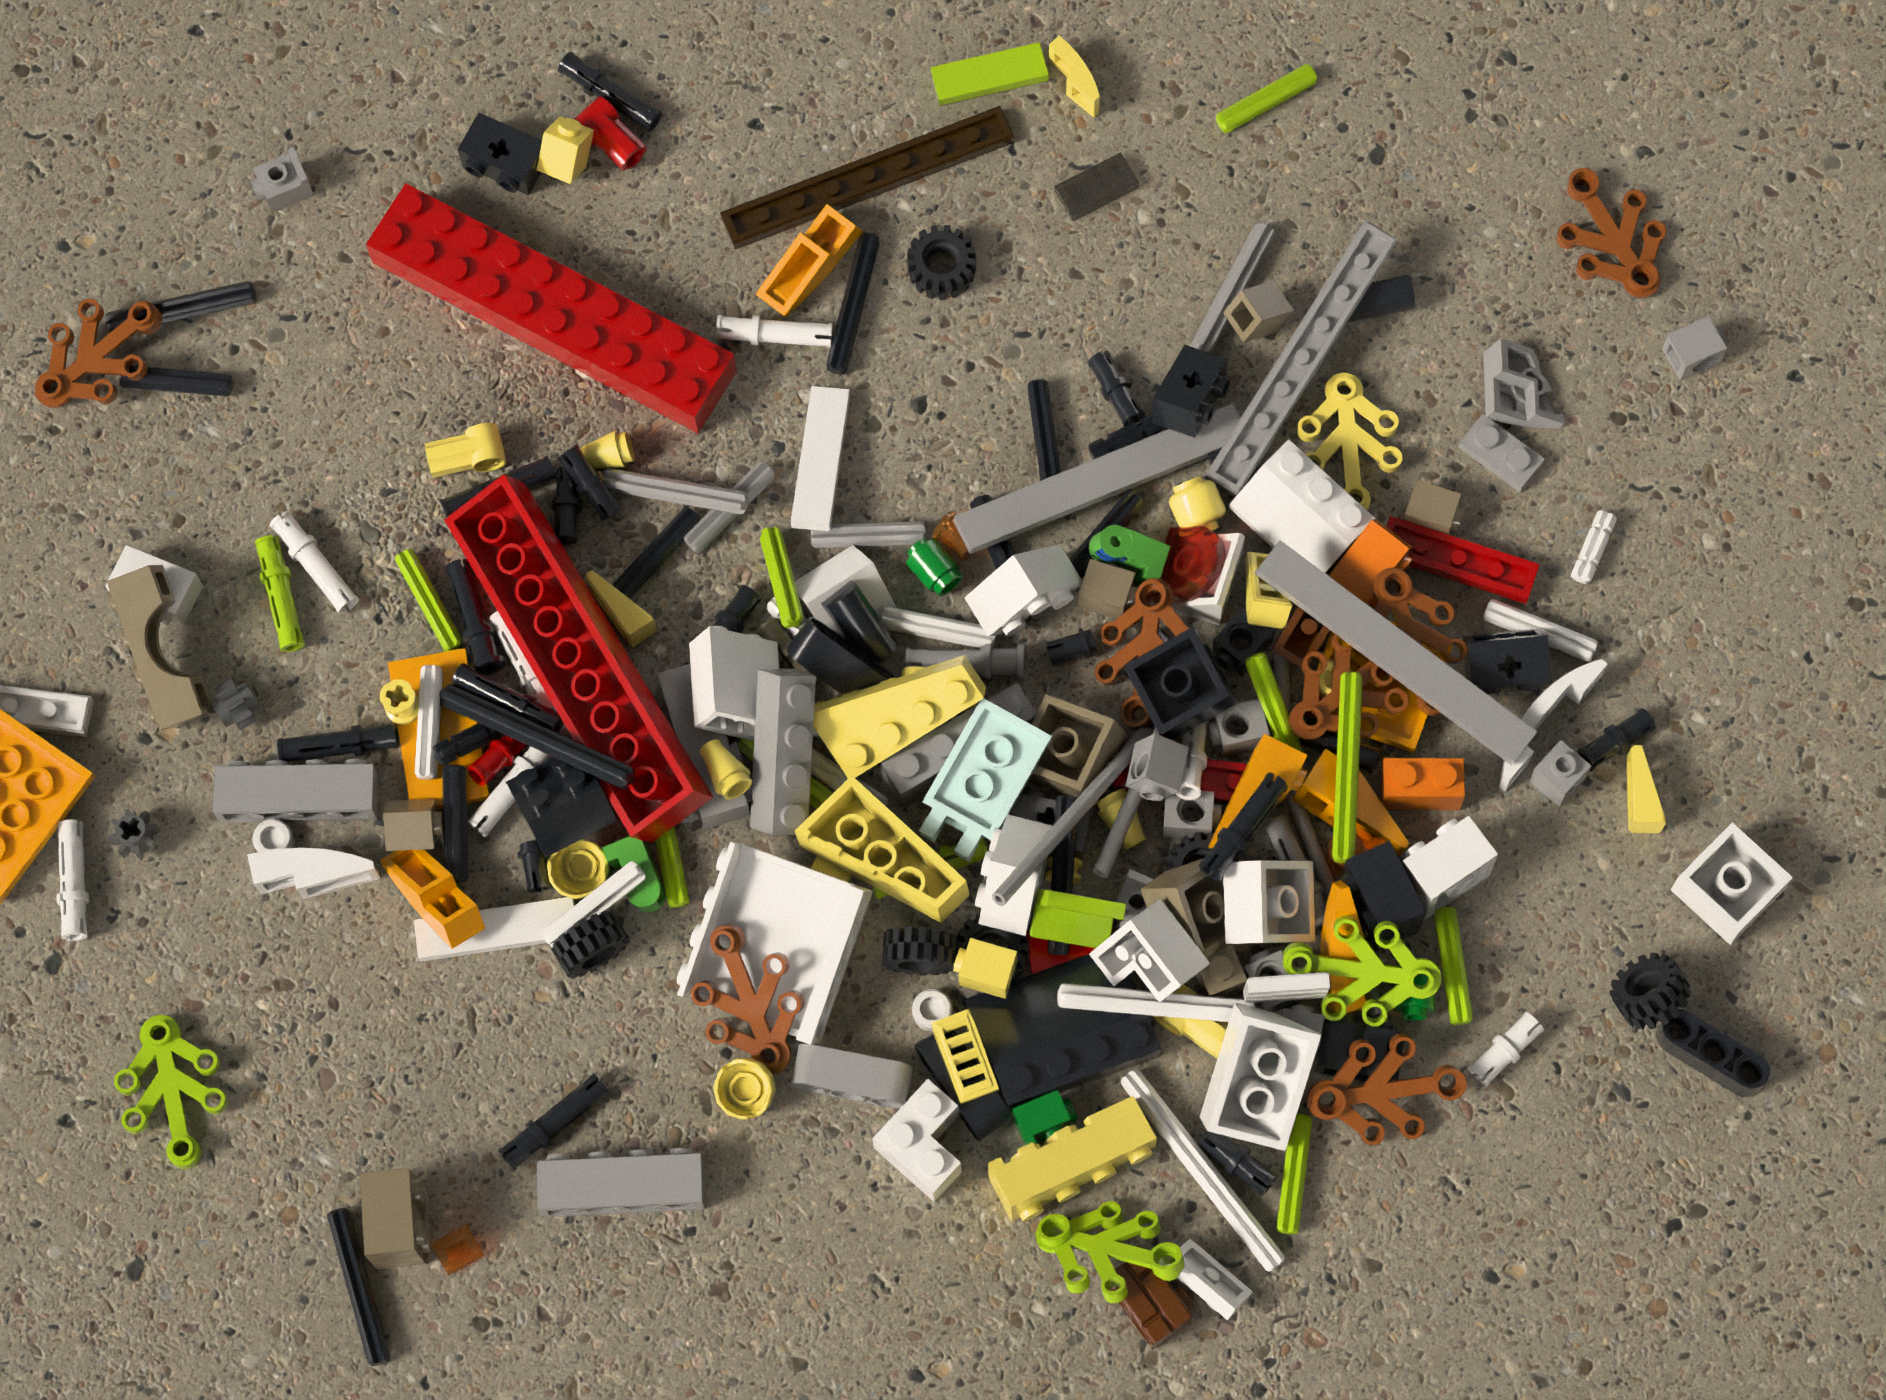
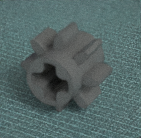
[211,679,260,730]
[108,808,161,860]

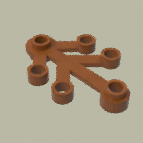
[1556,168,1666,298]
[35,299,162,408]
[1368,567,1468,716]
[1095,578,1189,730]
[1289,633,1409,740]
[690,923,805,1075]
[1307,1033,1467,1145]

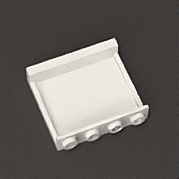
[677,842,873,1045]

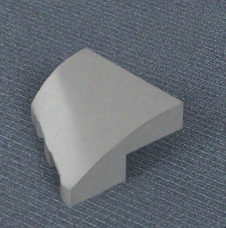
[1483,338,1565,429]

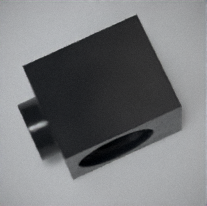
[1212,606,1274,676]

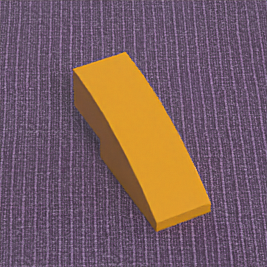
[756,204,863,317]
[380,850,486,949]
[1321,880,1366,1014]

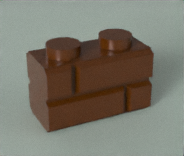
[1109,1262,1195,1350]

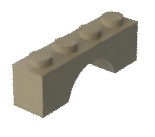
[106,565,215,730]

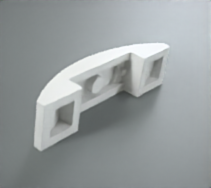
[1499,659,1608,792]

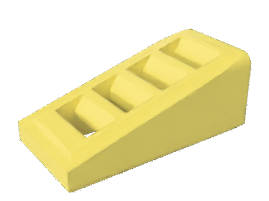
[1246,552,1292,629]
[586,570,657,647]
[1626,745,1666,833]
[931,1009,999,1104]

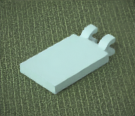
[919,698,1052,862]

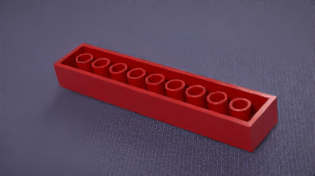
[366,183,737,434]
[444,474,713,843]

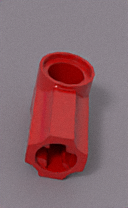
[573,96,647,171]

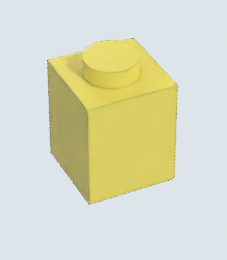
[537,116,594,184]
[953,938,1017,999]

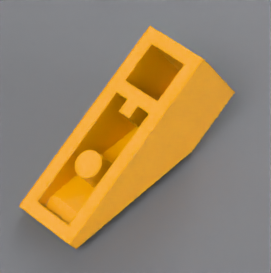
[1208,733,1308,849]
[1292,749,1409,858]

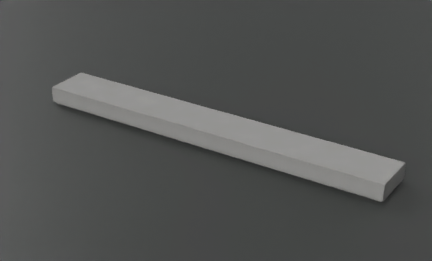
[1204,220,1398,497]
[953,403,1241,554]
[1255,540,1537,766]

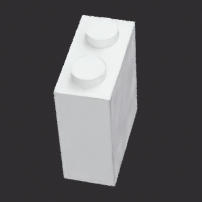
[689,626,779,741]

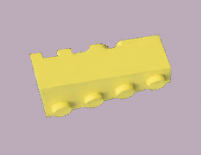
[813,655,986,778]
[795,775,970,923]
[988,1096,1157,1222]

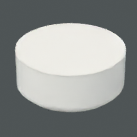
[253,819,295,852]
[912,989,953,1032]

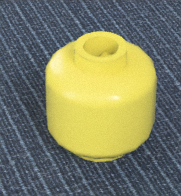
[1169,476,1226,535]

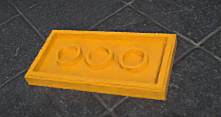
[388,648,490,810]

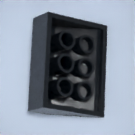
[965,953,1161,1112]

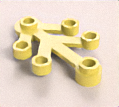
[1297,373,1402,511]

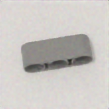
[790,1044,913,1109]

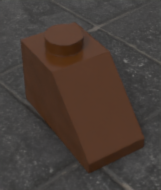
[1271,604,1330,667]

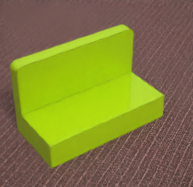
[1030,889,1126,948]

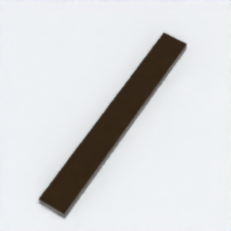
[720,106,1015,250]

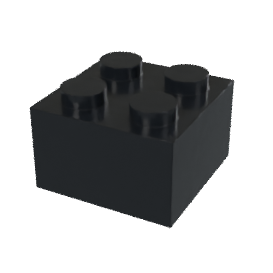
[1123,627,1239,740]
[506,757,617,858]
[1341,840,1426,952]

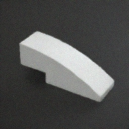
[247,848,381,899]

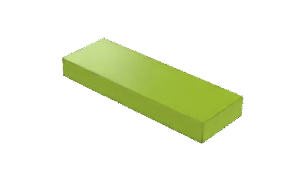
[930,42,1049,106]

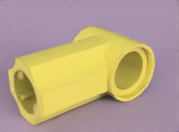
[425,423,506,478]
[1152,985,1229,1058]

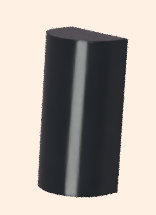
[1347,275,1415,323]
[821,580,898,664]

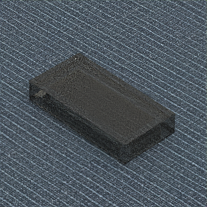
[1054,152,1139,221]

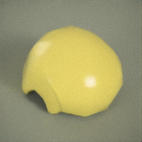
[547,838,610,899]
[714,1058,776,1120]

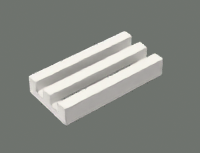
[1243,972,1330,1004]

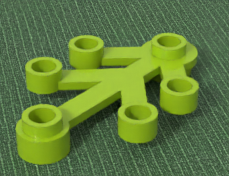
[1282,915,1442,1027]
[114,1015,228,1169]
[1035,1201,1185,1303]

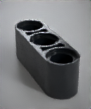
[786,617,897,694]
[1656,1009,1770,1097]
[914,1030,1013,1141]

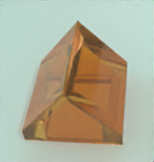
[430,1224,484,1276]

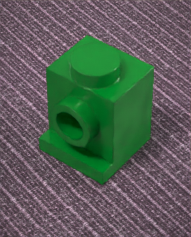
[1013,1090,1078,1146]

